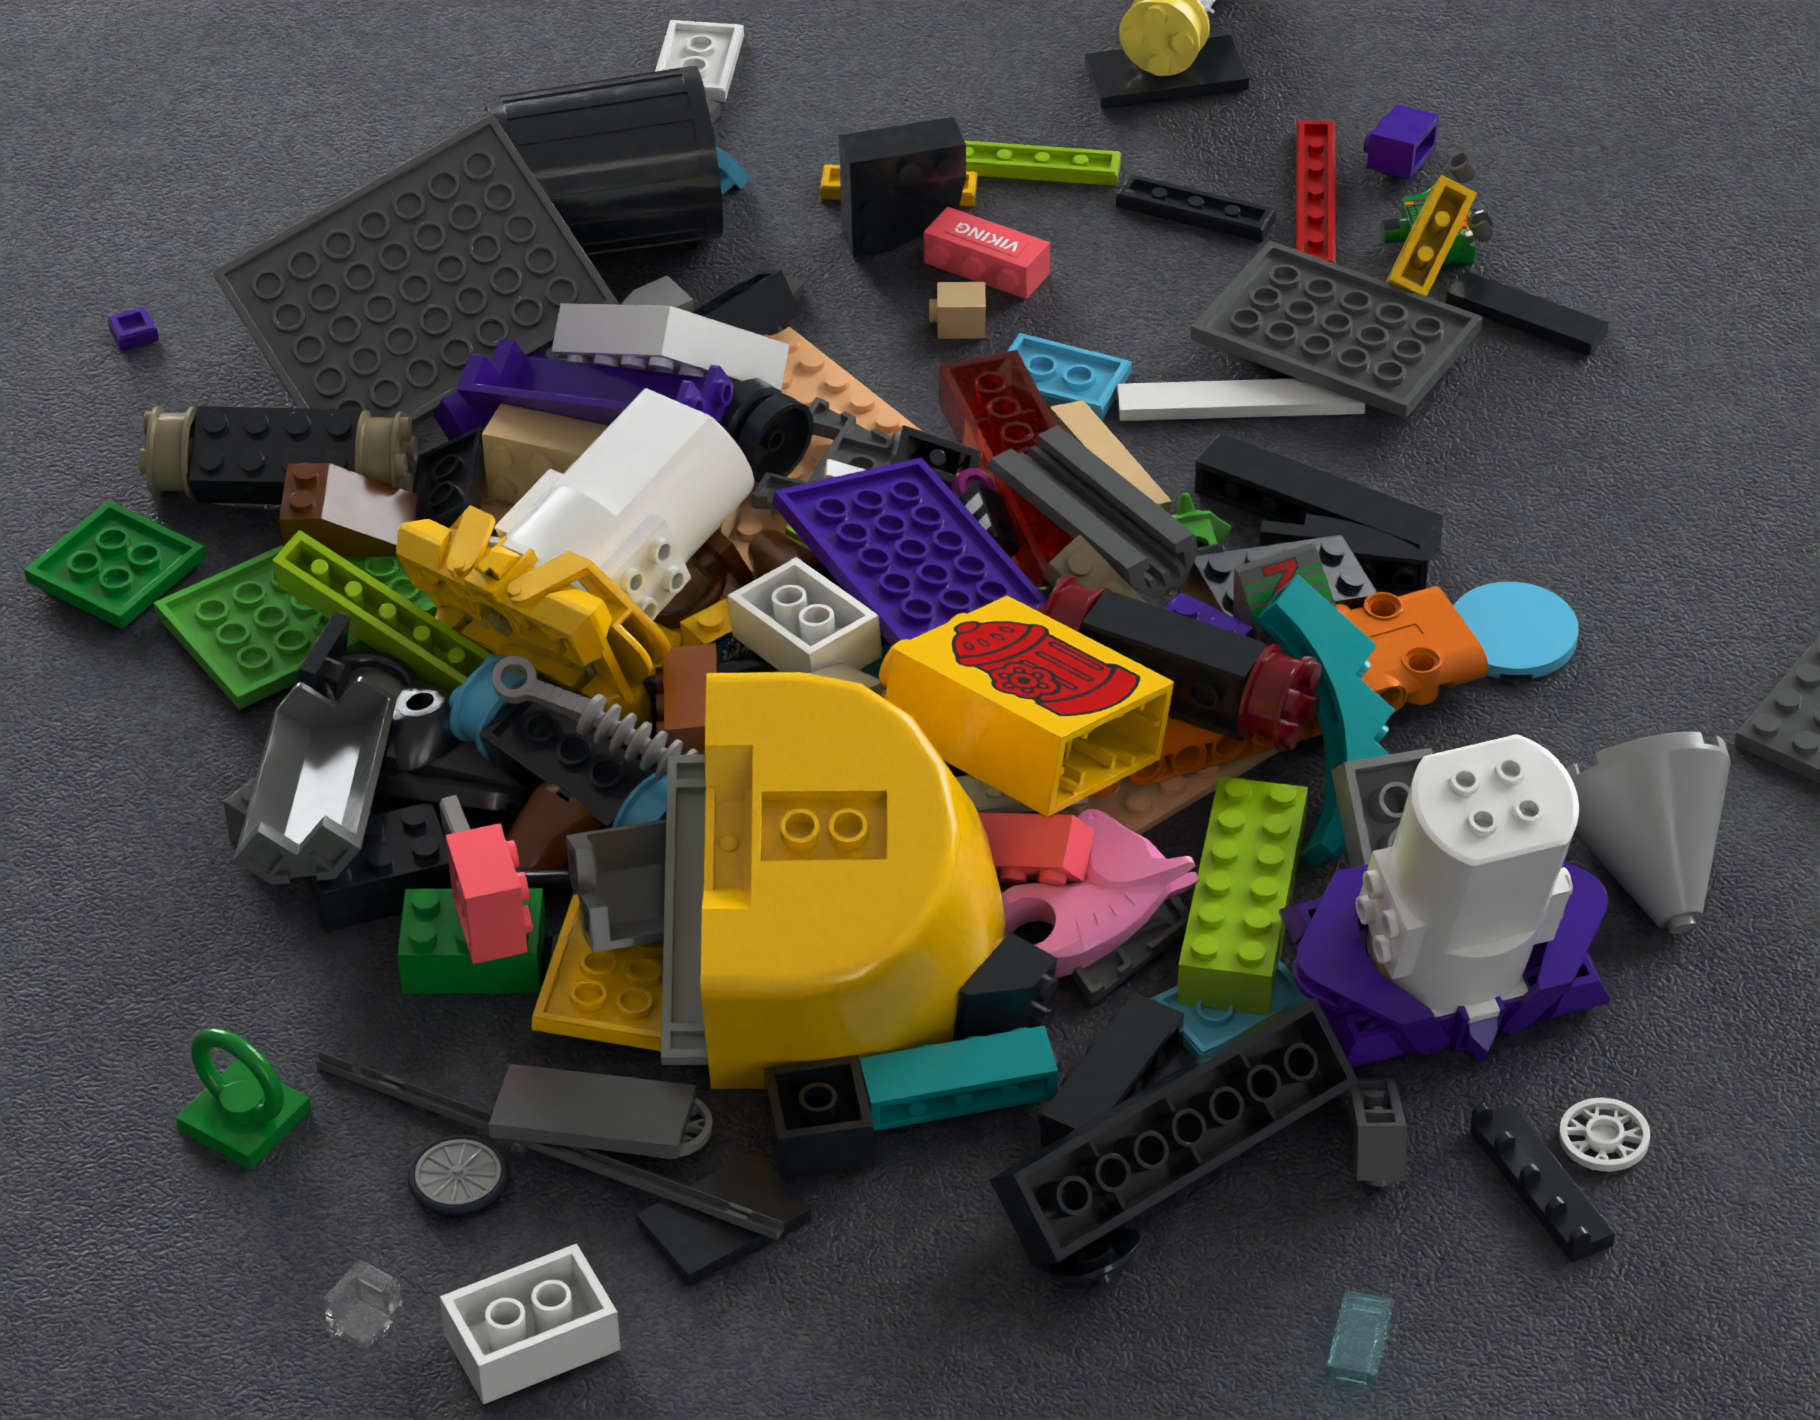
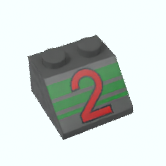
[1233,543,1336,655]

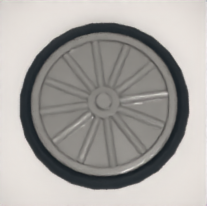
[407,1135,509,1215]

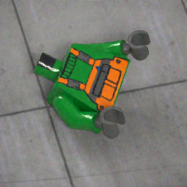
[1380,152,1493,265]

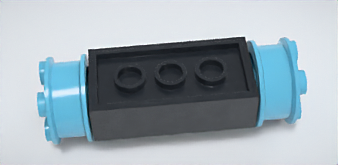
[449,655,667,829]

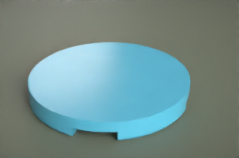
[1454,582,1578,679]

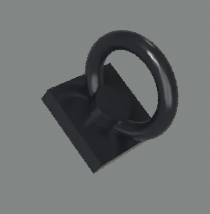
[297,612,422,729]

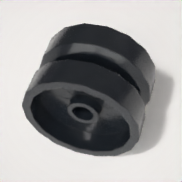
[718,378,814,483]

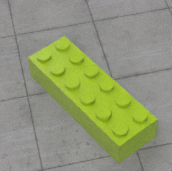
[1177,776,1308,1016]

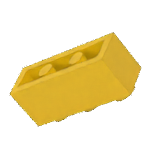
[1386,175,1477,297]

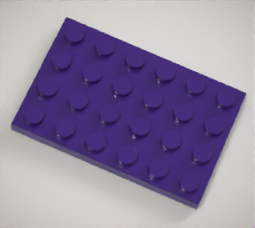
[772,458,1047,646]

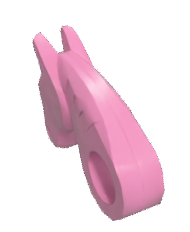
[1001,809,1199,979]

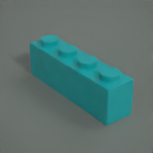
[859,1026,1058,1131]

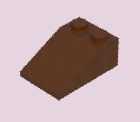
[279,463,418,557]

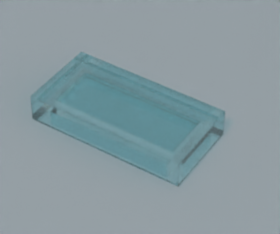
[1326,1290,1394,1386]

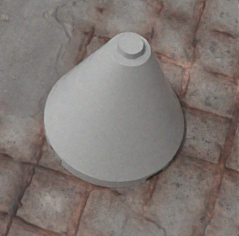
[1566,732,1731,934]

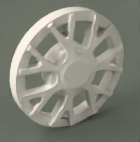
[1559,1098,1650,1172]

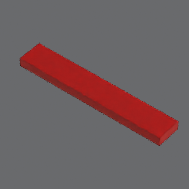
[1296,120,1336,264]

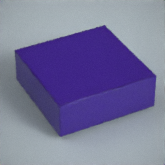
[107,307,159,351]

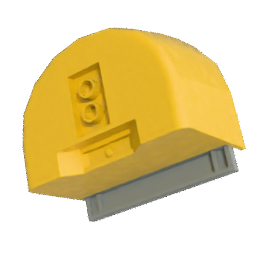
[661,672,1006,1089]

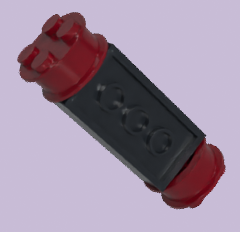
[1036,576,1322,751]

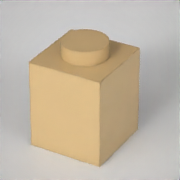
[929,282,986,339]

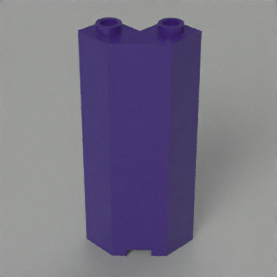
[456,338,734,425]

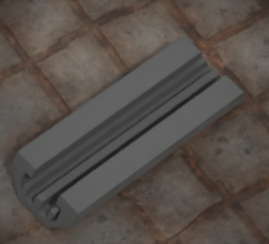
[987,425,1198,599]

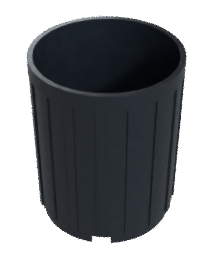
[485,65,723,256]

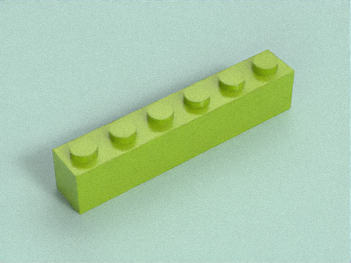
[272,530,492,693]

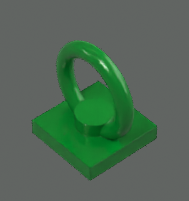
[175,1028,311,1170]

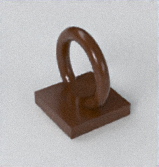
[653,530,756,629]

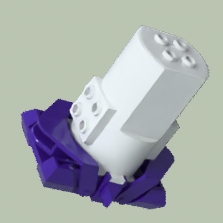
[1279,734,1610,1067]

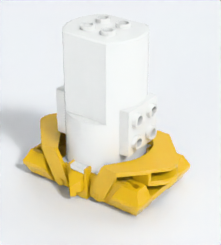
[396,388,754,730]

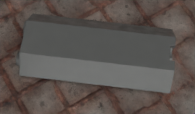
[233,676,397,885]
[566,819,666,953]

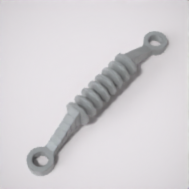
[492,656,698,781]

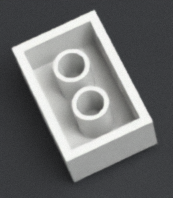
[728,557,883,673]
[440,1243,621,1404]

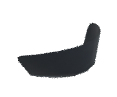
[392,679,462,772]

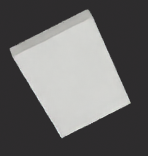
[655,20,744,102]

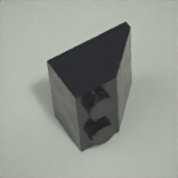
[953,932,1058,1041]

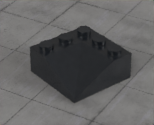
[839,117,966,258]

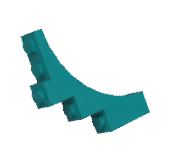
[1256,575,1395,869]

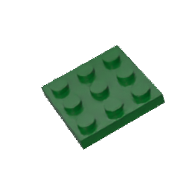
[24,500,206,629]

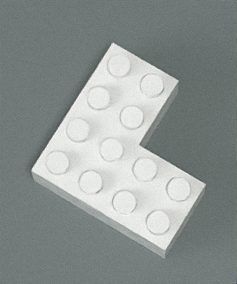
[551,303,789,390]

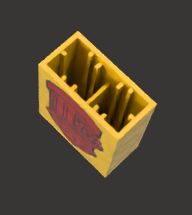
[879,596,1174,817]

